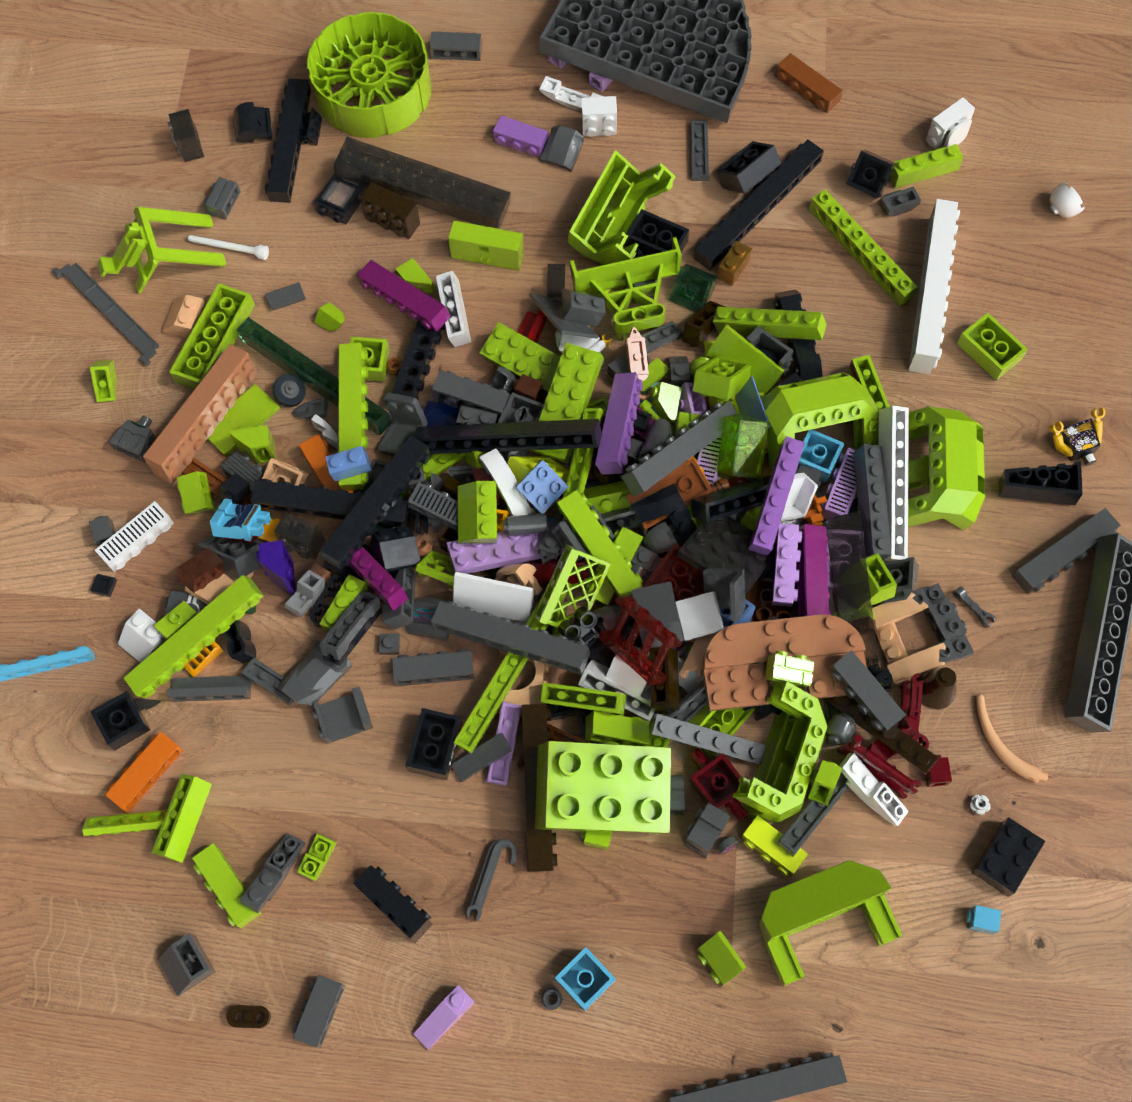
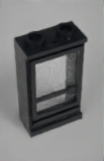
[314,155,377,225]

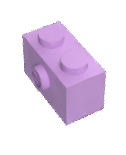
[678,382,707,419]

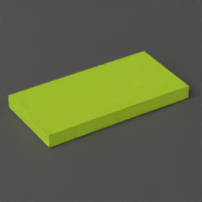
[706,325,785,396]
[207,384,281,457]

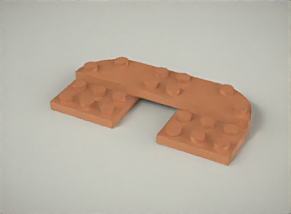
[702,615,867,711]

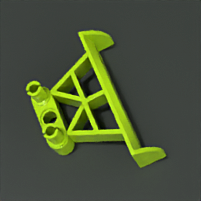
[570,237,682,341]

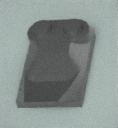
[280,641,352,708]

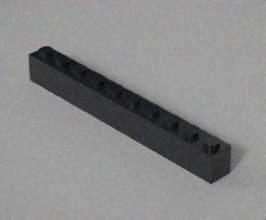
[694,139,824,271]
[413,419,602,454]

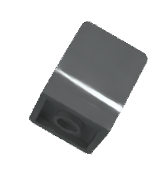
[378,392,428,456]
[703,567,746,622]

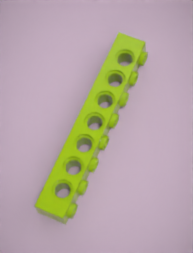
[809,189,918,307]

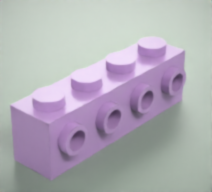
[772,523,802,607]

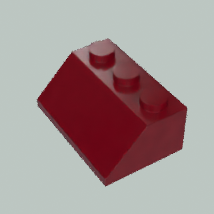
[530,554,589,588]

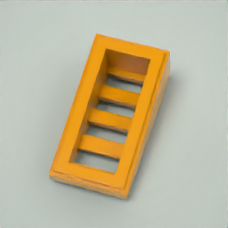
[184,641,224,677]

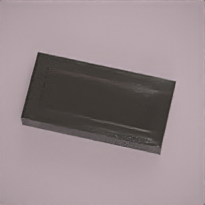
[547,264,566,298]

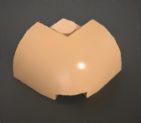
[495,563,542,595]

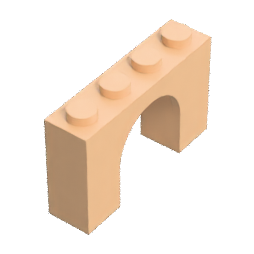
[497,649,550,715]

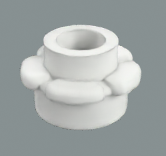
[970,795,991,815]

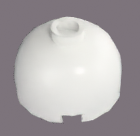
[1050,181,1085,218]

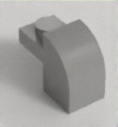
[285,570,325,618]

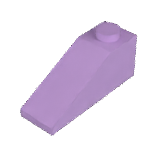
[414,985,475,1050]

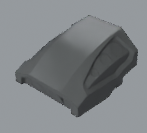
[540,125,584,172]

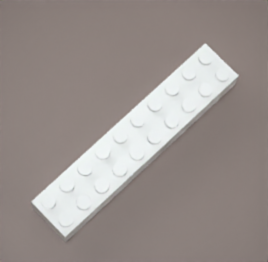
[908,199,960,375]

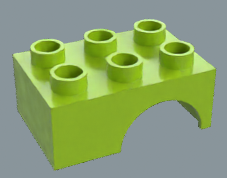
[535,741,671,834]

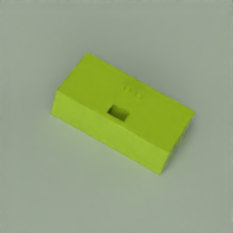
[448,221,524,271]

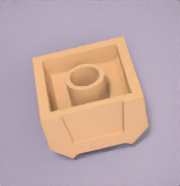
[262,458,309,486]

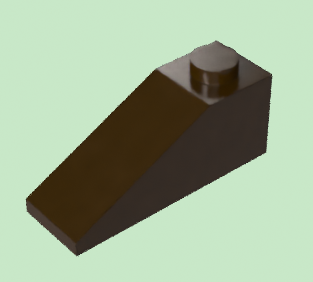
[682,300,726,348]

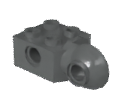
[498,392,544,463]

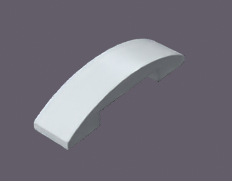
[539,76,604,112]
[479,449,533,516]

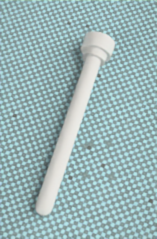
[187,235,269,260]

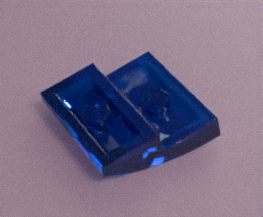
[423,401,460,426]

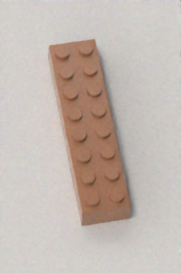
[143,344,257,485]

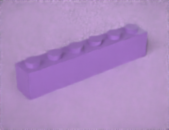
[596,372,643,475]
[748,436,805,556]

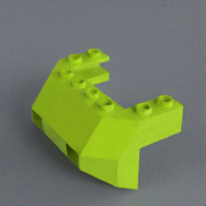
[568,150,676,265]
[761,372,879,469]
[908,406,985,530]
[733,681,827,822]
[759,860,903,987]

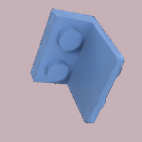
[516,460,569,514]

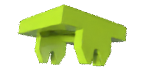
[415,550,455,590]

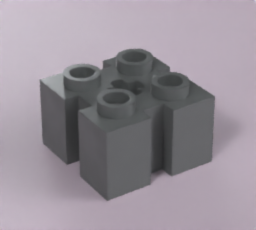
[684,803,730,859]

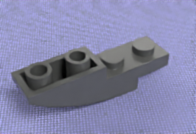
[240,833,305,913]

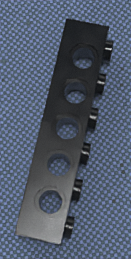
[391,320,446,402]

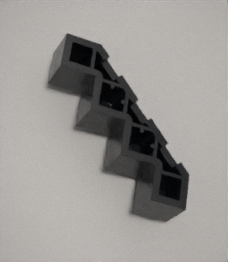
[773,289,823,381]

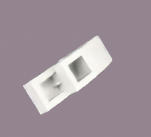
[839,753,908,826]

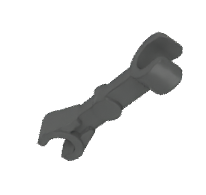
[953,587,996,628]

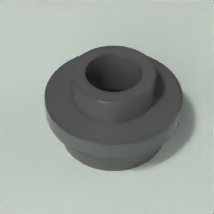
[541,988,562,1010]

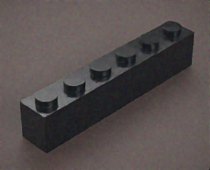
[691,475,771,523]

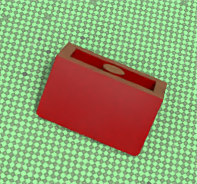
[518,310,548,343]

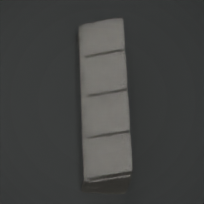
[825,511,880,669]

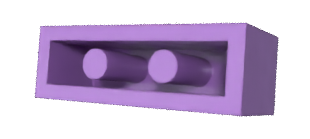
[493,115,548,157]

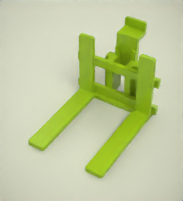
[97,206,227,293]

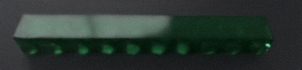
[237,317,391,436]

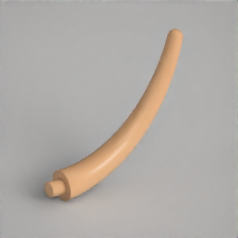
[976,694,1048,783]

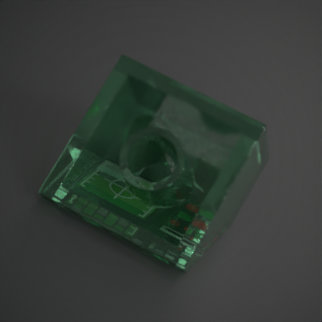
[669,264,719,312]

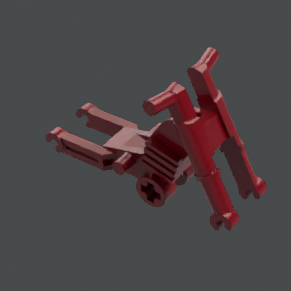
[837,673,929,799]

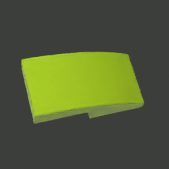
[297,833,337,881]

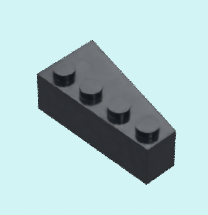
[999,462,1083,506]
[353,865,433,943]

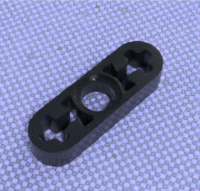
[310,574,346,627]

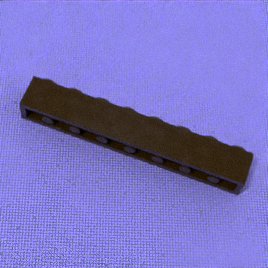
[522,704,558,872]

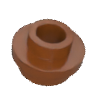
[387,357,403,375]

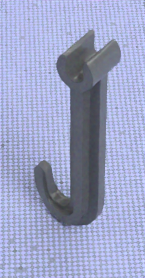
[466,839,517,922]

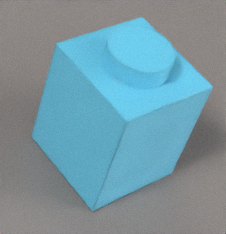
[966,905,1001,934]

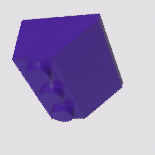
[256,540,296,597]

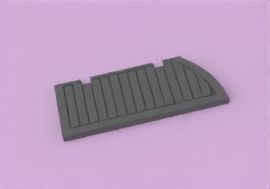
[529,293,599,339]

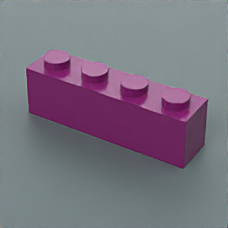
[349,547,408,611]

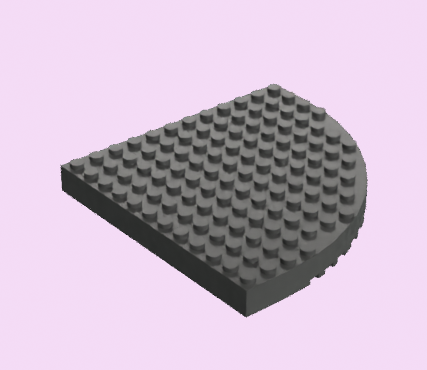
[539,0,752,123]

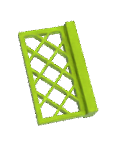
[534,544,611,633]

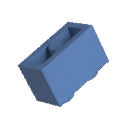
[325,446,372,482]

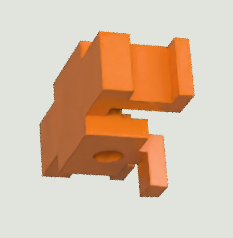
[802,495,827,526]

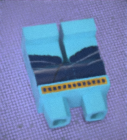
[210,498,271,541]

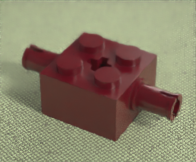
[688,748,749,822]

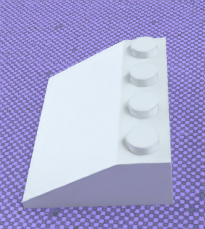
[453,572,535,625]

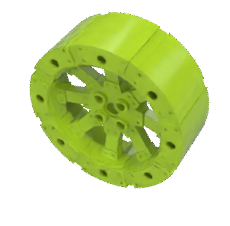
[307,12,432,138]

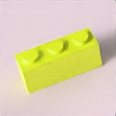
[741,815,808,877]

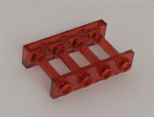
[598,596,682,685]

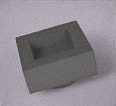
[379,634,400,655]

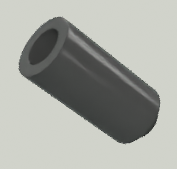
[503,514,547,536]

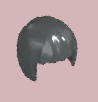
[489,366,516,396]

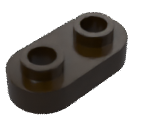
[226,1005,271,1029]

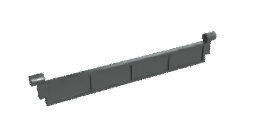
[52,263,159,366]

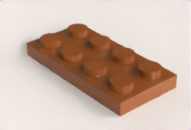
[626,458,713,530]

